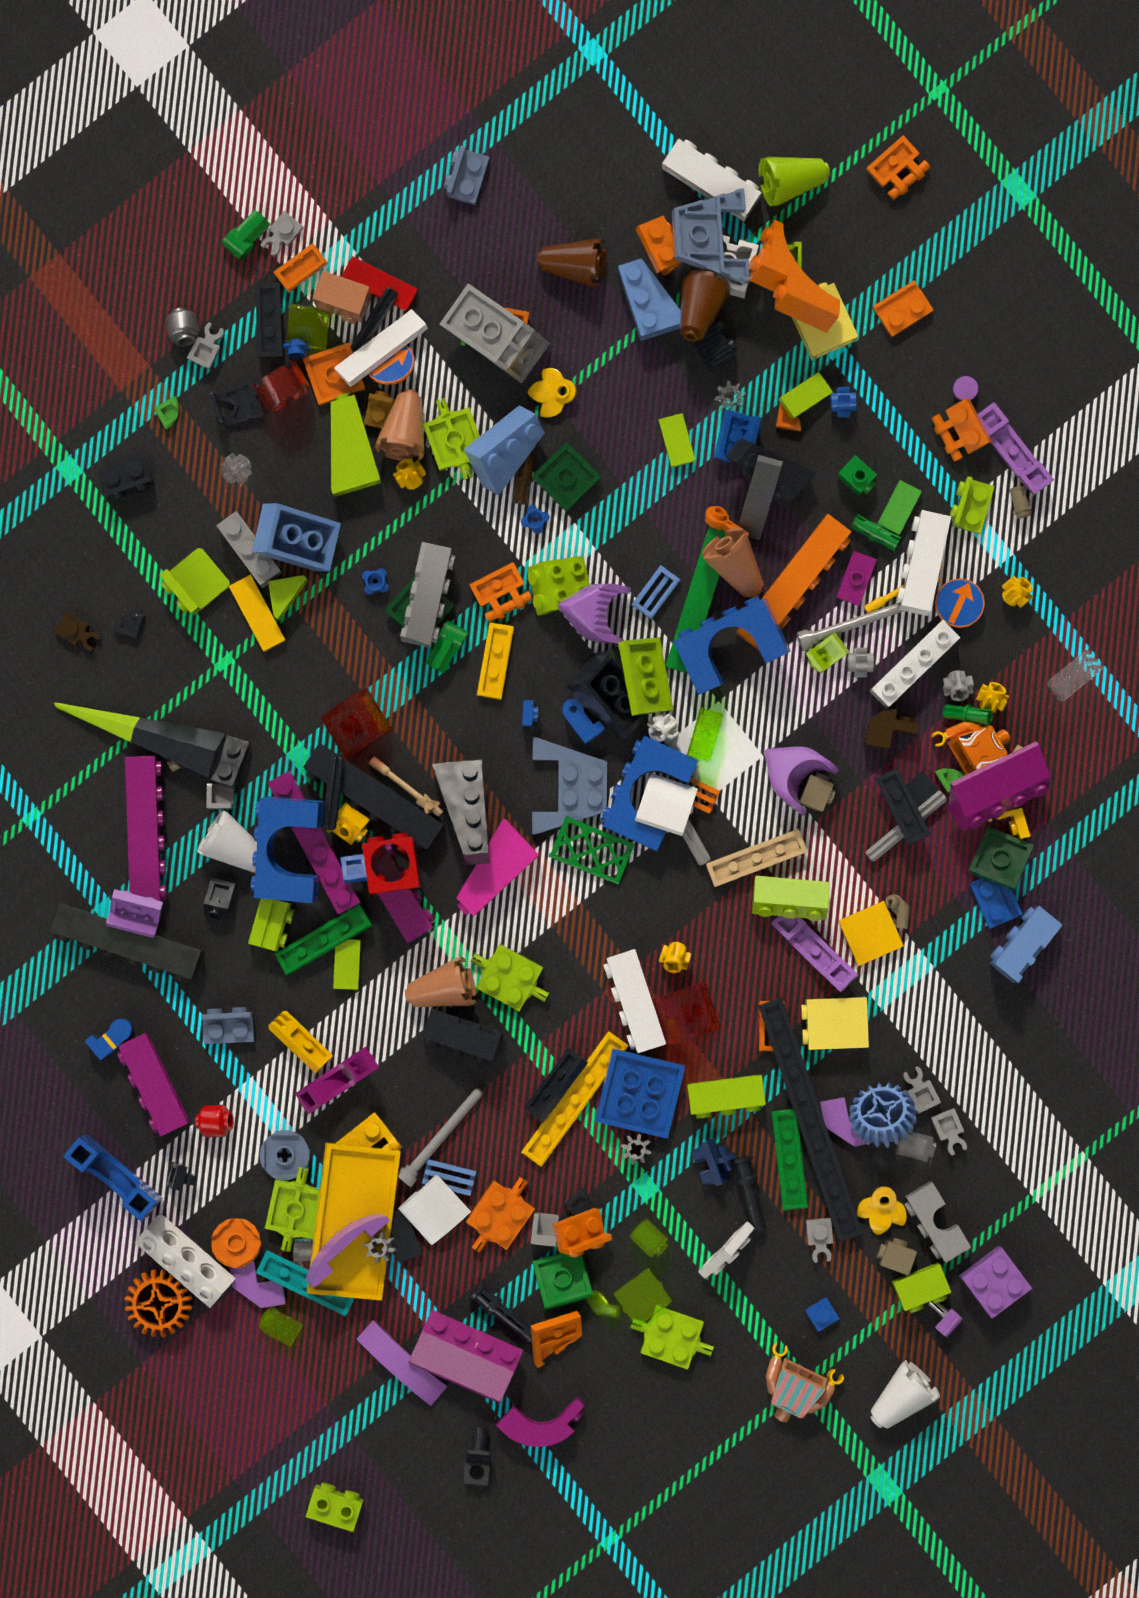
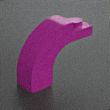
[295,1046,379,1114]
[496,1396,585,1447]

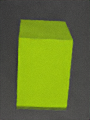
[268,575,308,621]

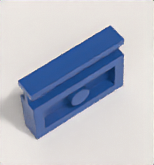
[969,878,1023,929]

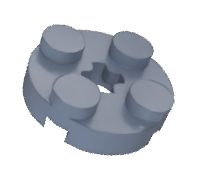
[260,1130,310,1180]

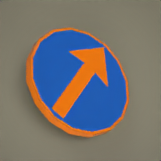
[369,346,415,385]
[935,578,985,628]

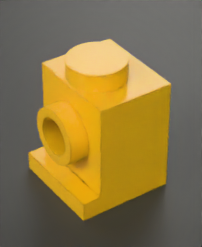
[325,802,370,845]

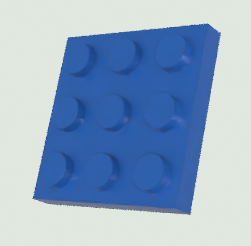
[594,1048,685,1139]

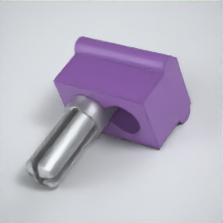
[928,1301,963,1338]

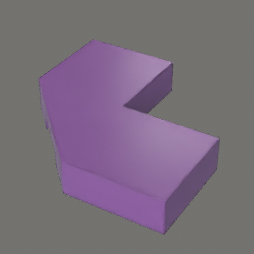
[820,1097,874,1146]
[230,1260,286,1308]

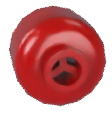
[195,1105,234,1138]

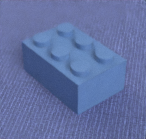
[252,503,341,571]

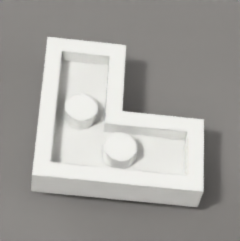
[698,1221,754,1278]

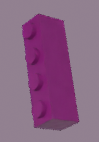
[374,845,435,943]
[117,1033,190,1136]

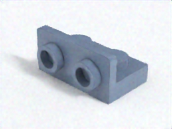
[444,146,490,205]
[201,1007,255,1044]

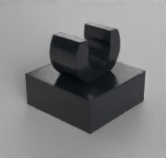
[166,1162,197,1191]

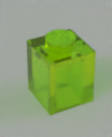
[629,1217,668,1257]

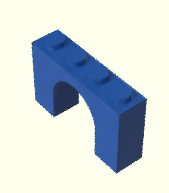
[673,596,791,695]
[601,736,699,852]
[251,796,324,903]
[63,1134,163,1221]

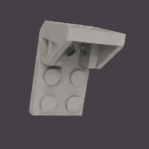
[440,284,550,383]

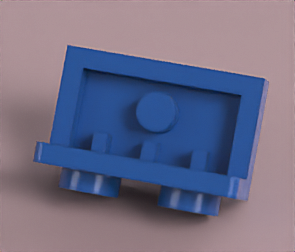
[713,410,761,464]

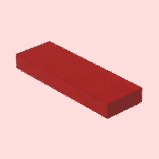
[341,256,418,312]

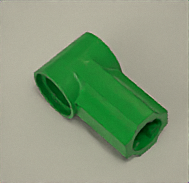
[221,209,271,261]
[425,620,469,673]

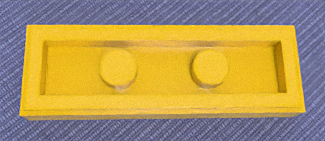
[229,575,286,652]
[477,622,514,700]

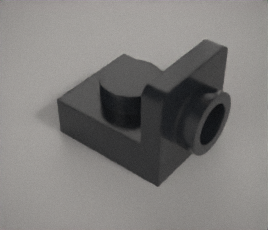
[204,878,235,920]

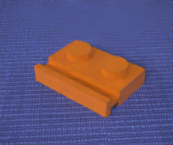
[872,280,934,338]

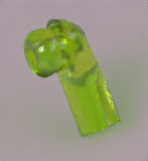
[587,1291,621,1318]

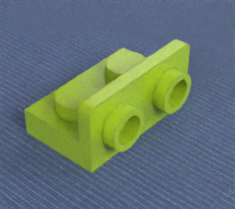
[950,476,995,535]

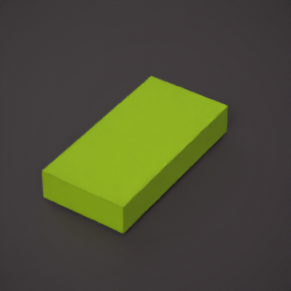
[778,372,833,420]
[659,413,695,468]
[333,940,361,990]

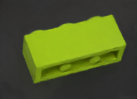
[752,876,830,921]
[687,1074,766,1118]

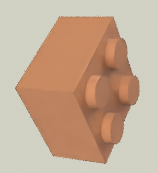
[312,271,372,325]

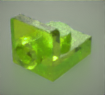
[259,1306,303,1347]

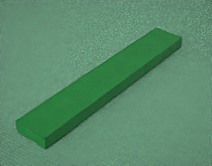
[665,526,727,674]

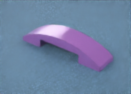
[978,402,1054,495]
[771,916,858,992]
[306,1213,390,1288]
[357,1320,448,1405]

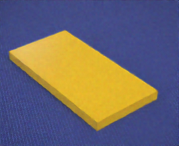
[307,1143,401,1300]

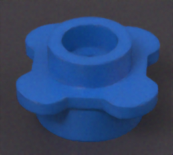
[283,339,311,359]
[521,505,550,534]
[362,568,389,595]

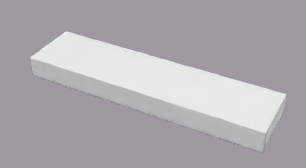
[334,309,428,387]

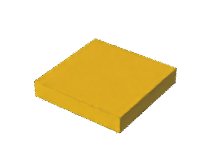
[838,901,904,966]

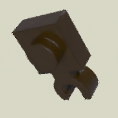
[54,612,101,652]

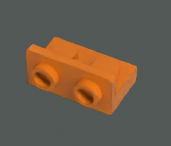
[552,1208,612,1257]

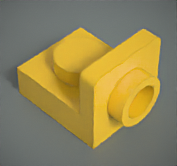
[996,807,1030,839]

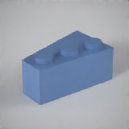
[618,258,681,341]
[464,405,545,496]
[989,906,1062,983]

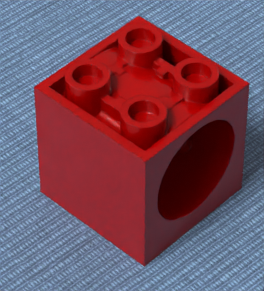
[362,833,421,895]

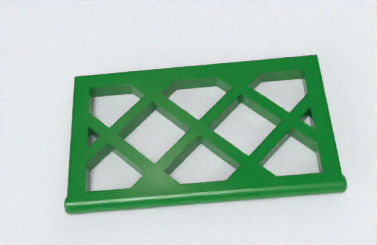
[549,816,635,885]

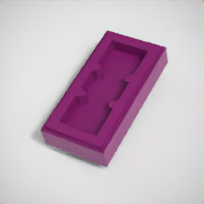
[836,551,877,606]

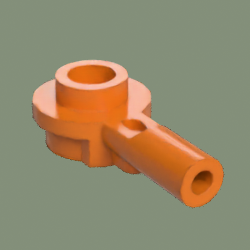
[705,506,749,537]

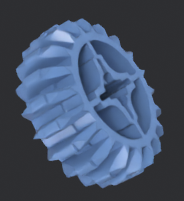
[849,1082,917,1148]

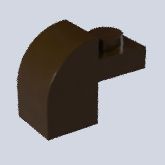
[863,709,920,750]

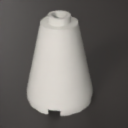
[197,810,257,873]
[871,1360,940,1429]

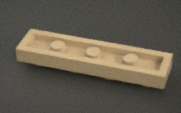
[706,829,808,887]

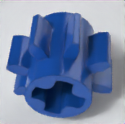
[830,387,856,418]

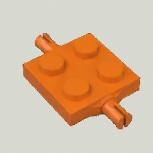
[466,1177,535,1253]

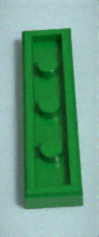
[274,904,373,976]
[771,1109,808,1211]

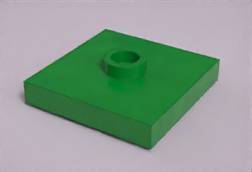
[532,1253,594,1310]

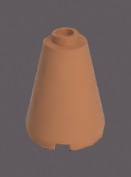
[375,390,425,461]
[702,528,764,598]
[405,956,476,1007]

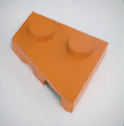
[531,1311,582,1368]

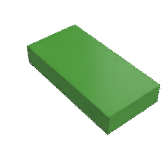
[877,480,922,536]

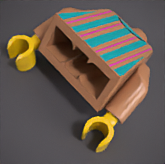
[766,1343,844,1422]

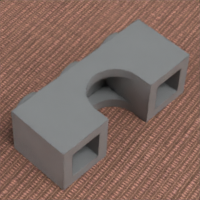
[216,511,282,588]
[904,1181,971,1263]

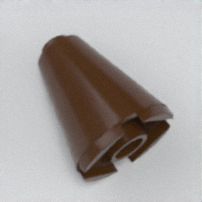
[537,238,607,288]
[680,270,731,342]

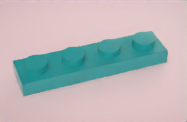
[256,1250,355,1316]

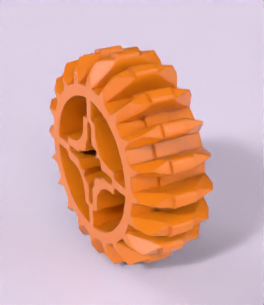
[125,1269,193,1337]

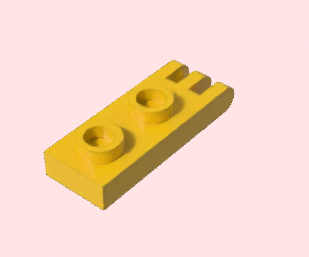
[268,1011,333,1074]

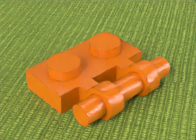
[866,135,931,200]
[931,398,992,462]
[470,562,533,622]

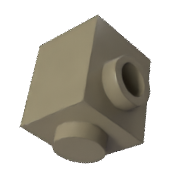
[799,772,836,812]
[876,1238,917,1276]

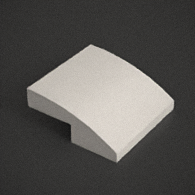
[635,773,698,836]
[398,1175,471,1245]

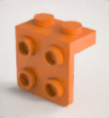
[636,215,682,276]

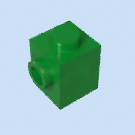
[837,455,877,496]

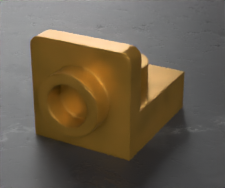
[364,391,394,429]

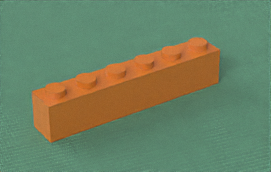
[736,514,851,651]

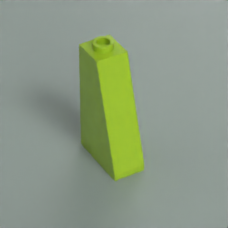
[331,393,381,497]

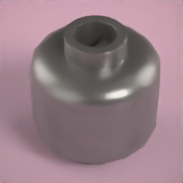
[165,308,200,346]

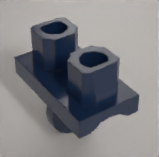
[692,1138,736,1186]

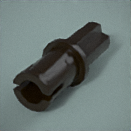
[512,455,536,505]

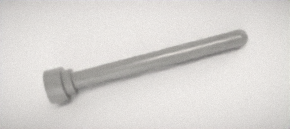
[797,602,903,651]
[398,1088,483,1187]

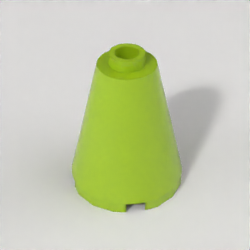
[758,157,830,206]

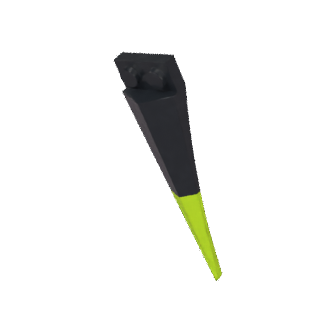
[54,703,251,790]

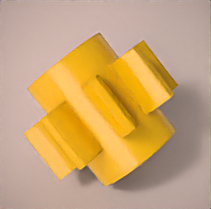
[393,459,426,490]
[1002,576,1033,608]
[976,682,1009,713]
[659,942,691,973]

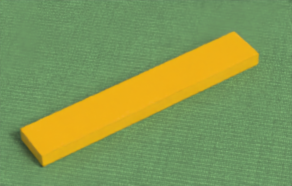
[521,1031,629,1167]

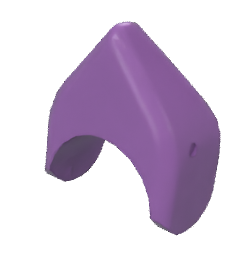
[558,584,631,646]
[764,747,839,816]

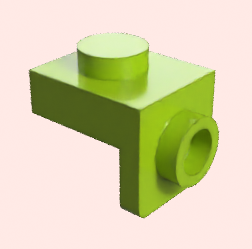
[806,633,849,673]

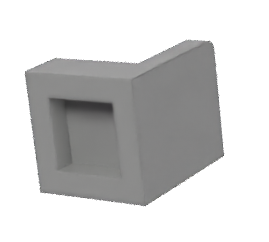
[206,783,234,810]
[531,1212,559,1247]

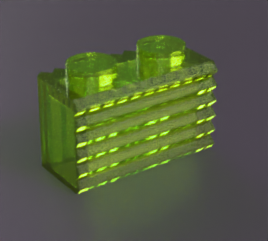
[687,708,724,763]

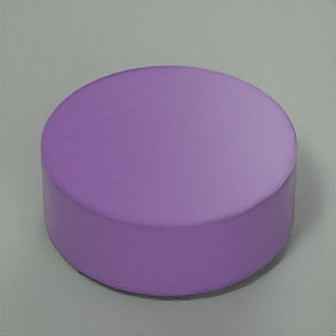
[953,376,978,401]

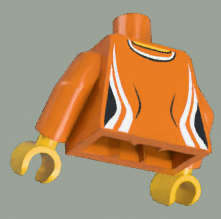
[931,722,1011,775]

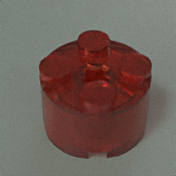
[252,360,310,413]

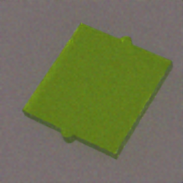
[287,303,330,351]
[613,1268,672,1327]

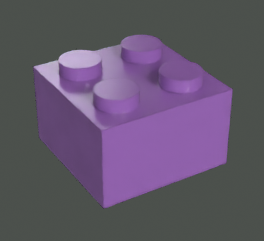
[959,1246,1032,1318]

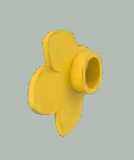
[528,368,576,418]
[857,1187,907,1235]

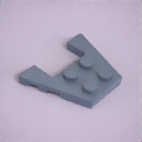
[672,188,750,284]
[532,738,607,834]

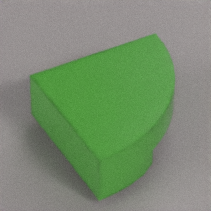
[154,396,179,430]
[935,768,965,793]

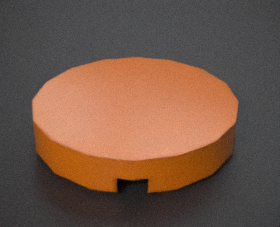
[211,1218,261,1269]

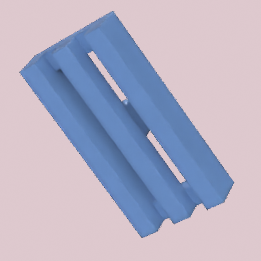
[631,565,681,620]
[422,1159,476,1196]

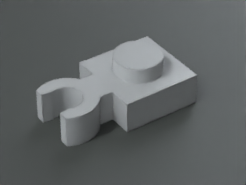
[261,211,304,257]
[187,322,224,370]
[903,1066,941,1113]
[931,1108,967,1155]
[806,1218,833,1263]

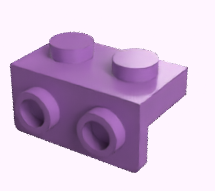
[106,889,163,938]

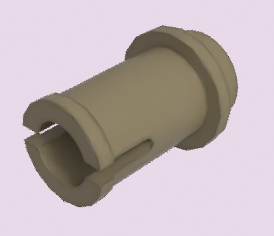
[1009,486,1032,519]

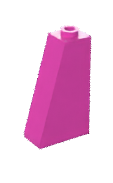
[457,819,539,916]

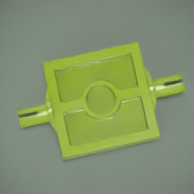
[423,398,480,480]
[470,944,549,1011]
[265,1167,320,1252]
[630,1305,714,1369]

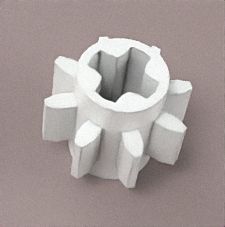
[647,712,679,744]

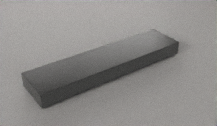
[738,455,783,540]

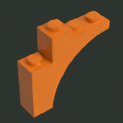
[749,220,840,333]

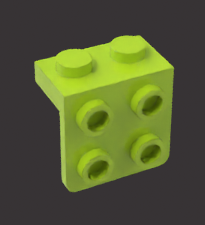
[160,548,230,616]
[527,556,590,616]

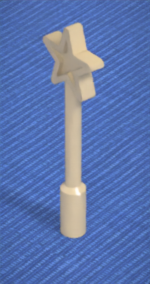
[369,756,443,817]

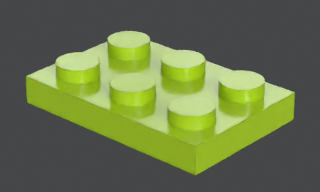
[618,637,674,716]

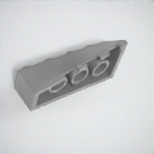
[400,542,455,648]

